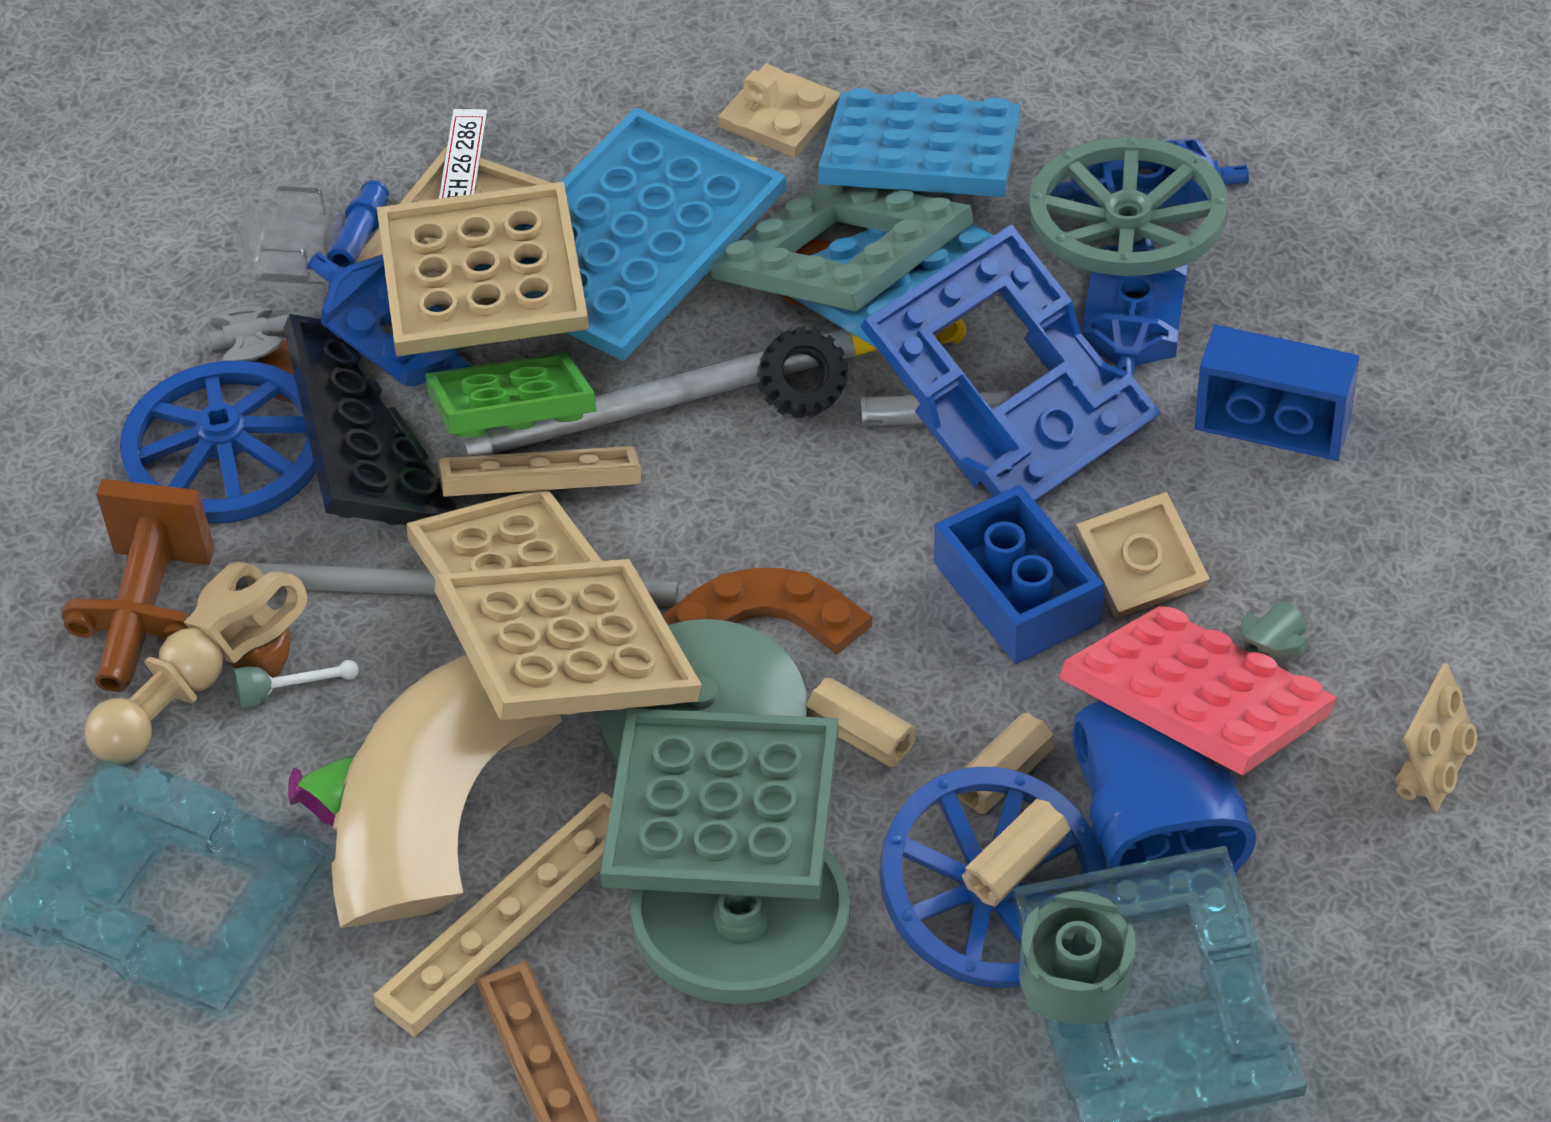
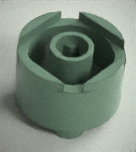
[1019,891,1136,1024]

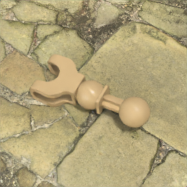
[84,562,307,765]

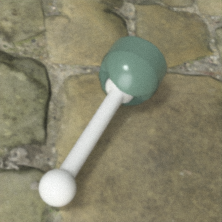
[233,660,359,709]

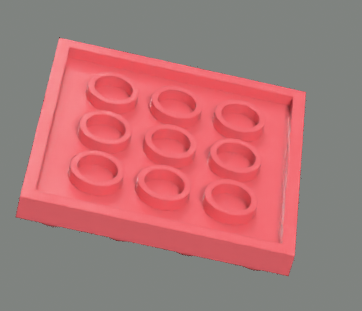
[1059,606,1337,776]

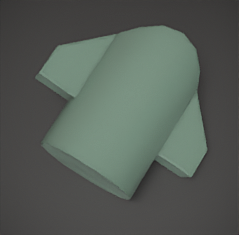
[1241,602,1308,661]

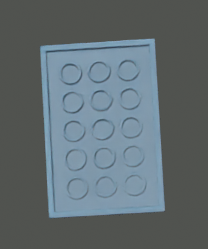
[473,107,787,362]

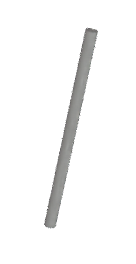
[227,562,679,607]

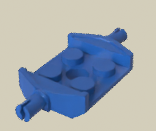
[1050,139,1249,209]
[1081,238,1188,378]
[307,251,473,386]

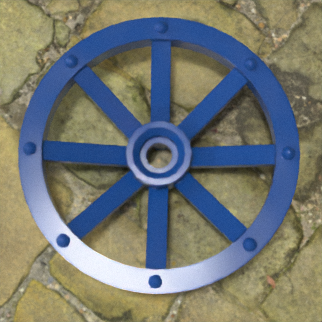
[120,361,316,524]
[879,767,1107,988]

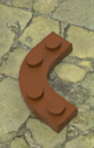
[662,567,873,655]

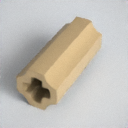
[806,678,916,767]
[956,712,1055,814]
[961,799,1071,907]

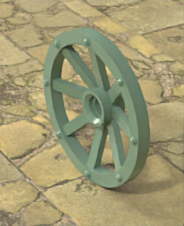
[1029,137,1228,276]

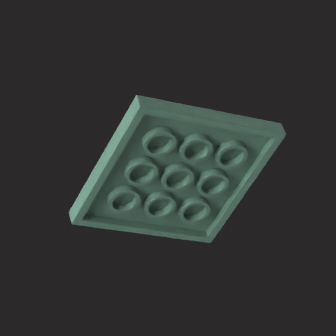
[600,708,838,900]

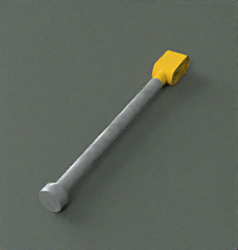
[458,318,966,457]

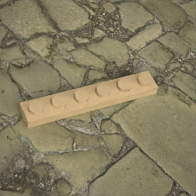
[373,792,612,1037]

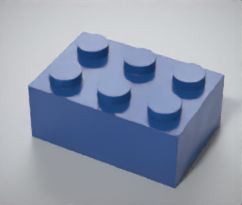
[1194,324,1360,461]
[934,484,1104,664]

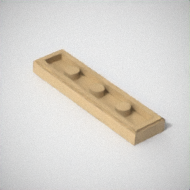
[439,446,641,497]

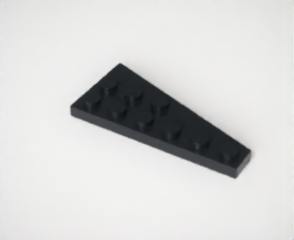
[284,314,461,525]

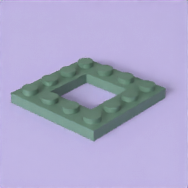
[710,181,974,312]

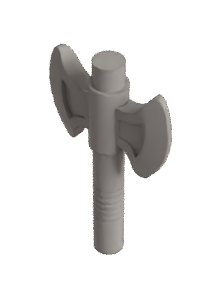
[208,306,323,361]

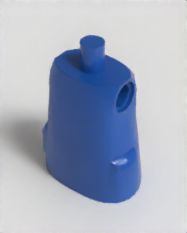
[1072,699,1256,897]

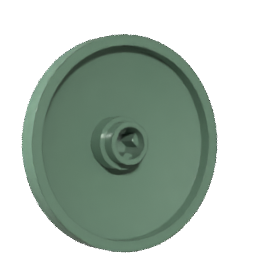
[599,619,807,767]
[630,848,850,1004]

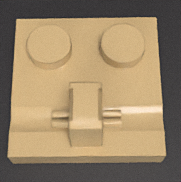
[718,63,841,158]
[1073,492,1210,620]

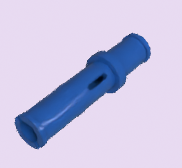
[326,180,389,268]

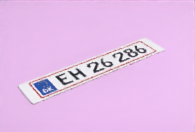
[439,109,487,199]

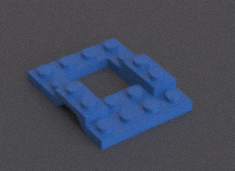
[860,224,1161,502]

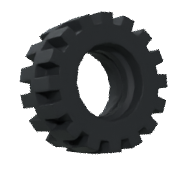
[757,327,848,418]

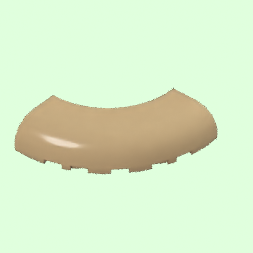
[331,654,562,928]

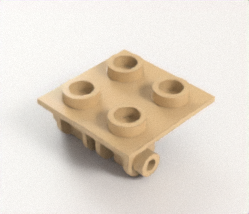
[1395,663,1477,812]

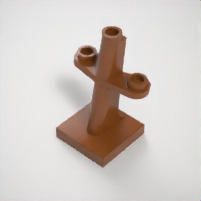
[62,479,215,692]

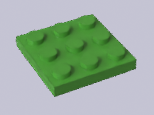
[425,352,597,438]

